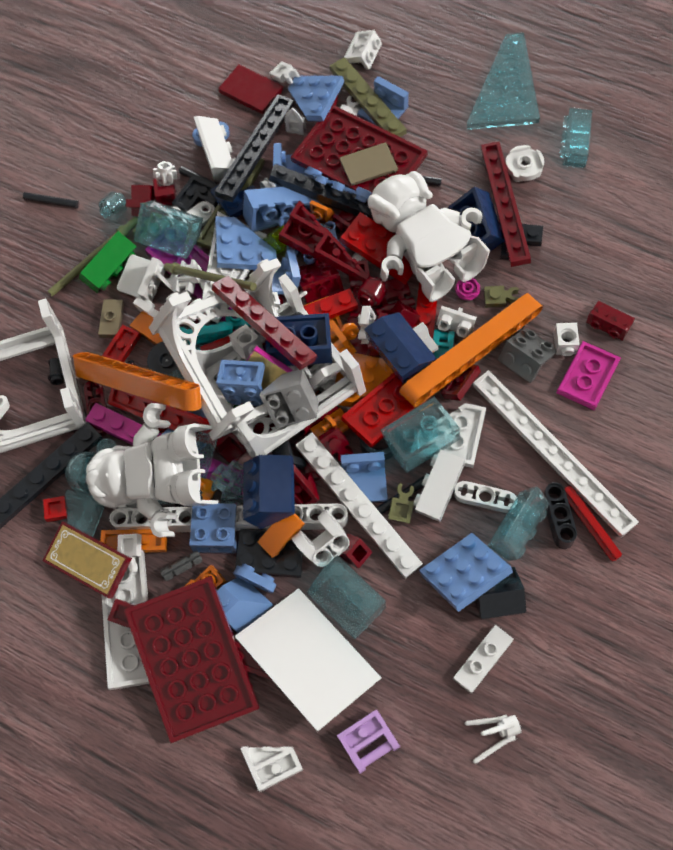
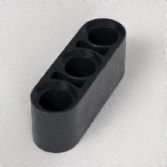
[542,483,577,549]

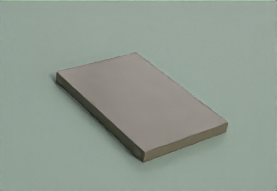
[339,143,398,186]

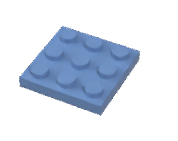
[419,533,513,612]

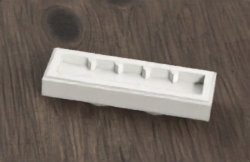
[453,625,514,694]

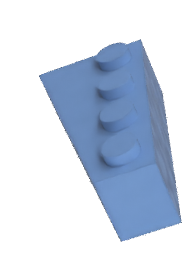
[243,187,324,232]

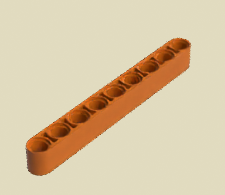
[399,293,543,407]
[73,352,202,411]

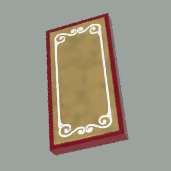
[42,521,132,599]

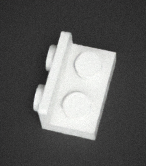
[344,30,382,69]

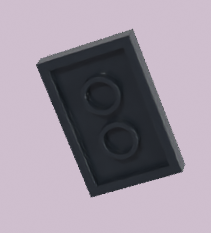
[235,529,305,578]

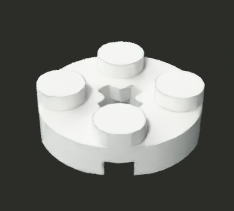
[505,145,544,182]

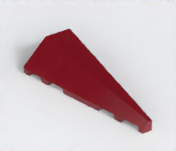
[278,201,370,282]

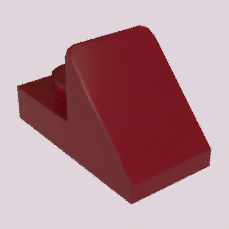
[294,465,319,504]

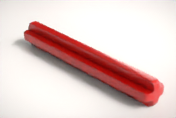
[564,486,622,562]

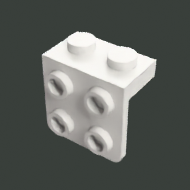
[117,255,165,302]

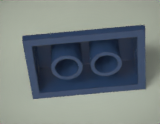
[447,186,504,251]
[364,312,437,385]
[265,313,332,366]
[243,455,295,529]

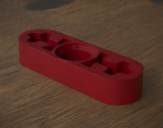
[84,381,107,437]

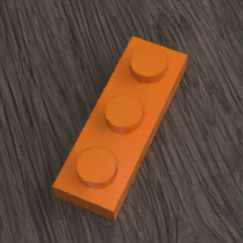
[100,529,167,553]

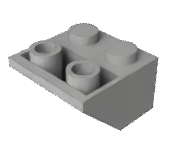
[259,369,319,429]

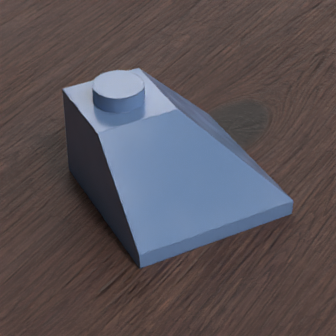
[217,578,273,634]

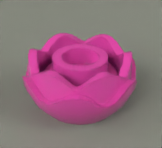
[455,278,480,301]

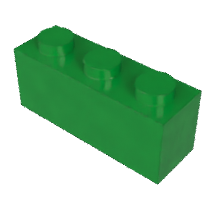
[79,231,136,293]

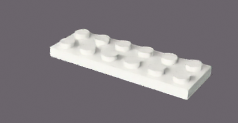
[101,550,150,690]

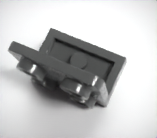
[497,328,556,383]

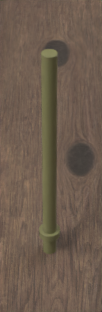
[164,262,257,291]

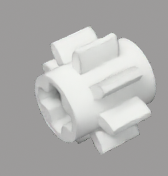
[153,162,177,186]

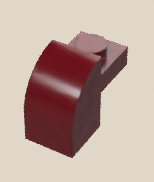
[126,185,155,216]

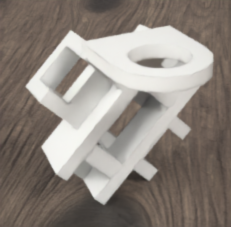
[156,259,202,294]

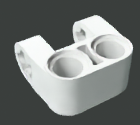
[292,510,349,567]

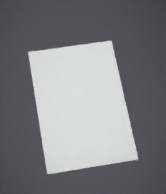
[235,588,381,731]

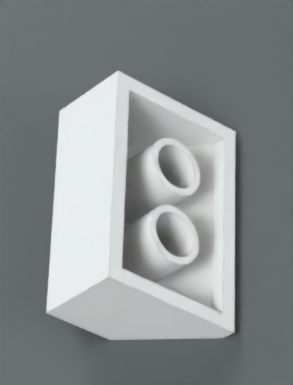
[194,116,235,183]

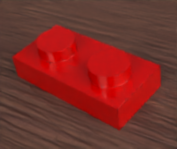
[102,325,141,362]

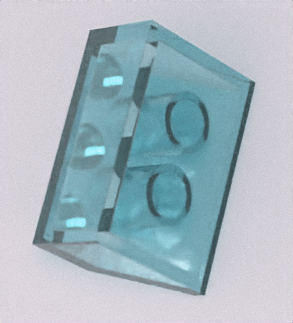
[134,200,203,259]
[381,397,460,473]
[488,486,549,561]
[307,555,386,639]

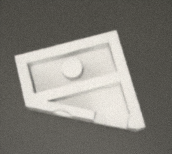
[241,747,303,792]

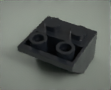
[476,567,527,619]

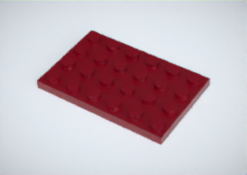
[291,104,428,195]
[124,576,260,743]

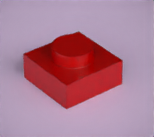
[43,496,68,522]

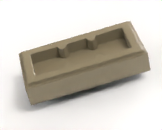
[98,299,124,338]

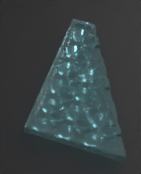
[467,32,540,130]

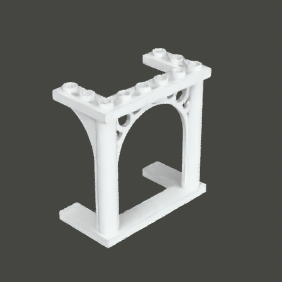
[149,258,341,441]
[186,274,366,458]
[0,299,86,453]

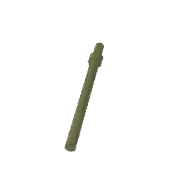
[48,216,139,297]

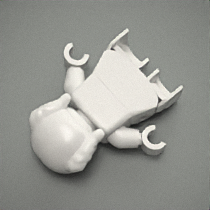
[367,171,490,302]
[86,403,218,537]

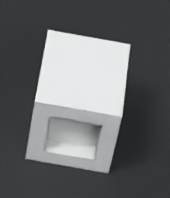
[553,323,580,356]
[229,324,264,361]

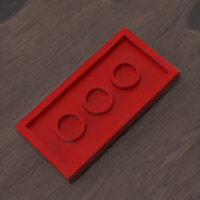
[339,212,414,285]
[341,373,428,448]

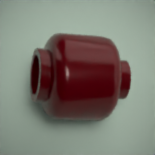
[357,277,387,307]

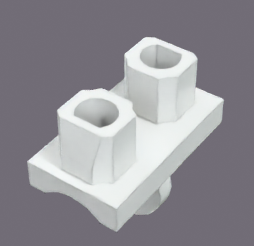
[436,306,477,338]

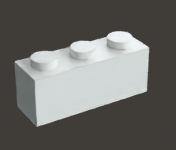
[413,449,465,522]

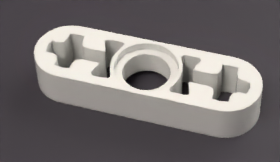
[454,481,517,513]

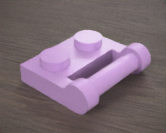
[337,709,400,773]

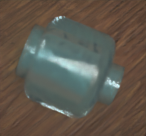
[99,192,127,220]

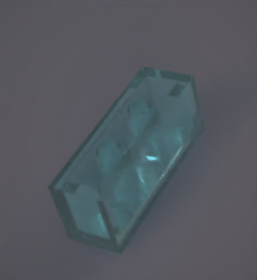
[560,108,592,168]

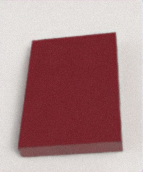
[218,64,284,115]

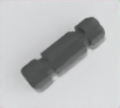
[160,551,203,581]

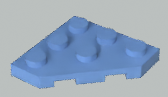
[288,76,344,121]
[215,216,277,270]

